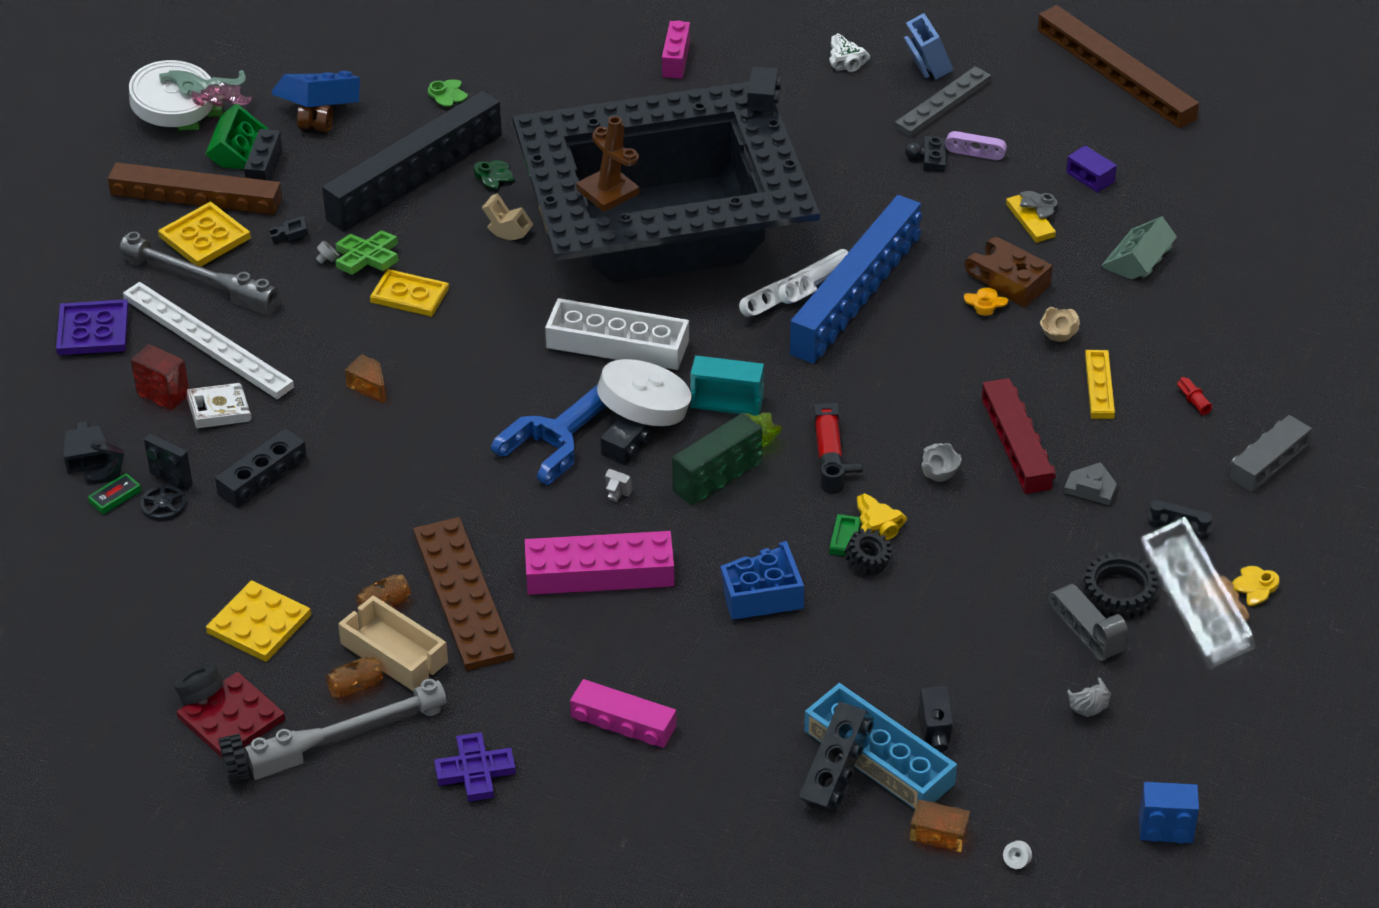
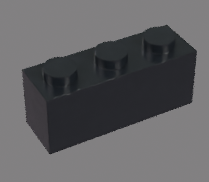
[244,129,283,181]

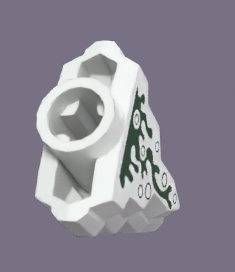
[829,33,870,72]

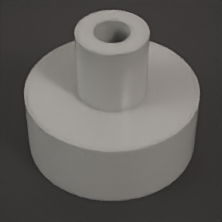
[316,241,339,264]

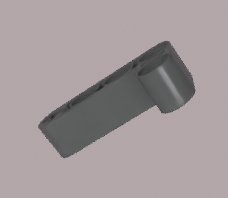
[1049,584,1127,661]

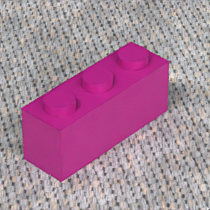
[662,20,690,79]

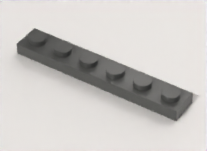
[894,66,991,138]

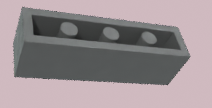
[1229,415,1312,492]

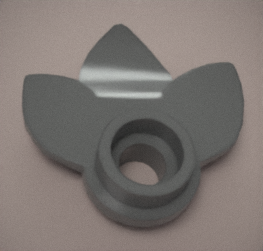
[1020,191,1057,219]

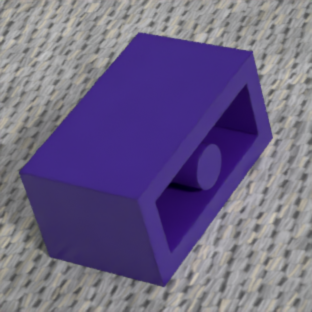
[1066,145,1117,193]

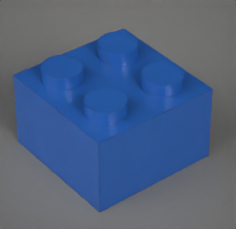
[1139,782,1199,843]

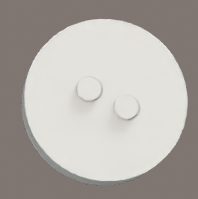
[129,60,214,127]
[597,359,691,426]

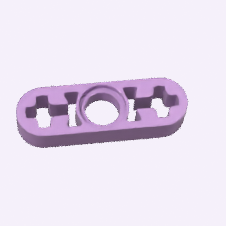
[945,131,1007,160]

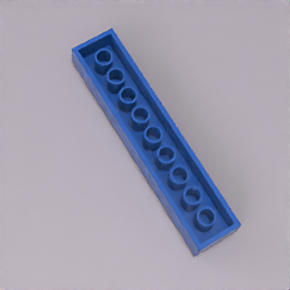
[790,195,922,364]

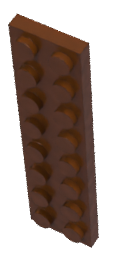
[413,517,514,671]

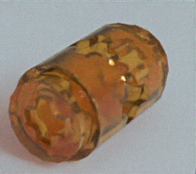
[356,573,411,607]
[326,656,383,698]

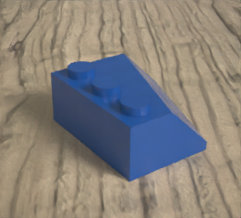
[272,71,360,107]
[720,541,804,620]

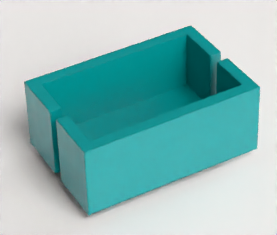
[690,355,764,416]

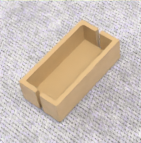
[338,595,448,691]

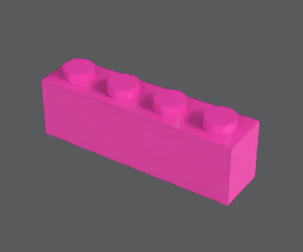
[570,679,676,748]

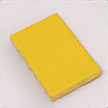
[370,269,449,317]

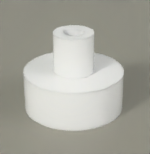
[1003,841,1032,869]

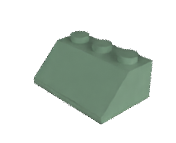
[1102,216,1177,279]

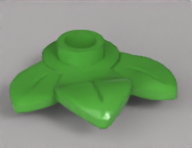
[428,80,468,107]

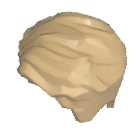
[1040,307,1080,342]

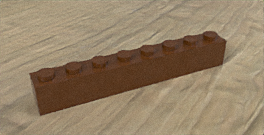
[108,162,282,215]

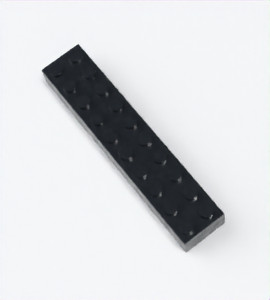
[322,91,502,232]

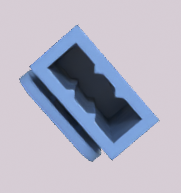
[904,13,953,80]

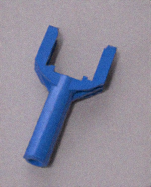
[491,385,607,485]

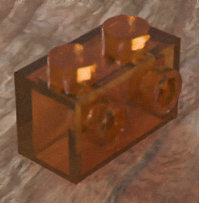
[910,799,970,852]

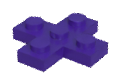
[434,732,516,802]

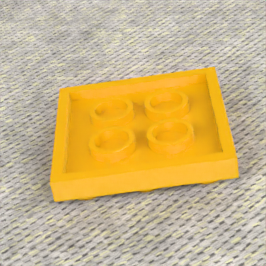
[158,201,251,267]
[206,580,311,662]

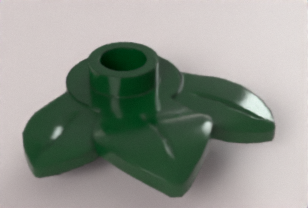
[473,160,515,190]

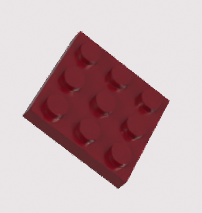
[177,672,285,758]

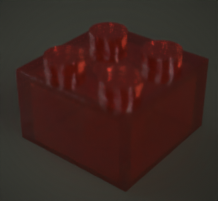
[131,344,189,410]

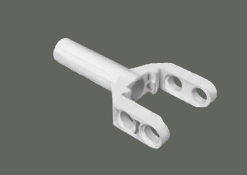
[739,249,848,317]

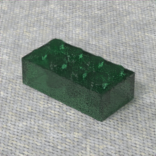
[672,413,762,506]

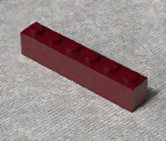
[981,378,1056,494]

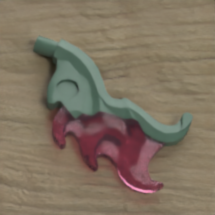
[159,70,252,107]

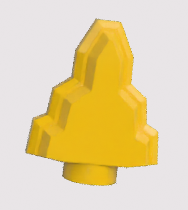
[857,493,907,540]

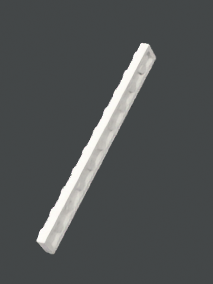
[123,282,294,399]

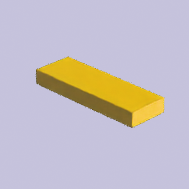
[1006,195,1056,243]

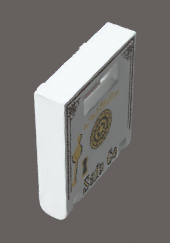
[187,383,252,428]

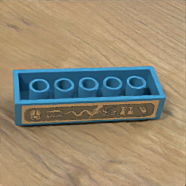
[804,683,957,814]

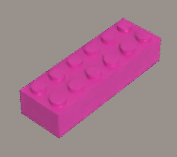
[525,531,674,595]

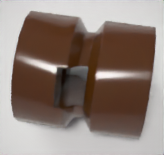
[297,105,333,132]

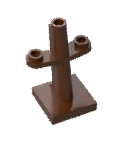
[576,116,639,212]

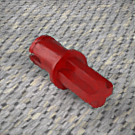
[1177,377,1213,415]

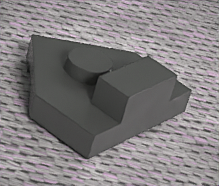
[1064,462,1117,505]

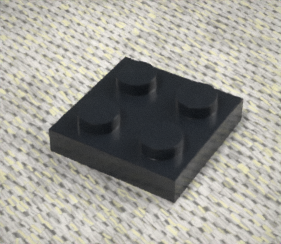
[144,434,193,490]

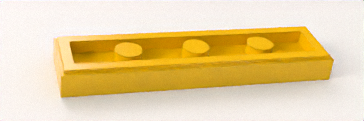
[1085,350,1115,419]

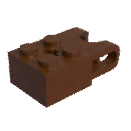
[964,237,1053,308]

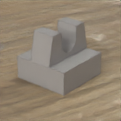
[605,469,633,502]

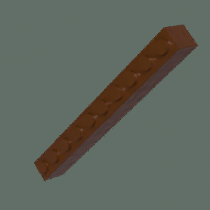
[1038,5,1199,129]

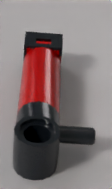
[814,403,863,494]

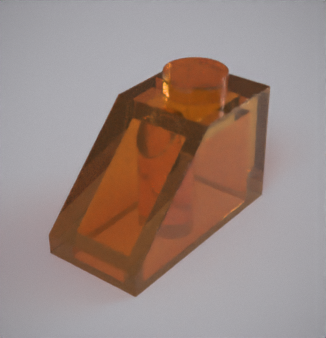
[345,354,386,403]

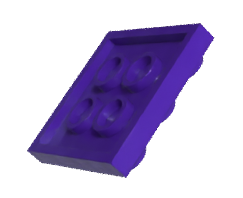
[56,299,129,355]

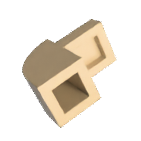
[482,194,533,240]

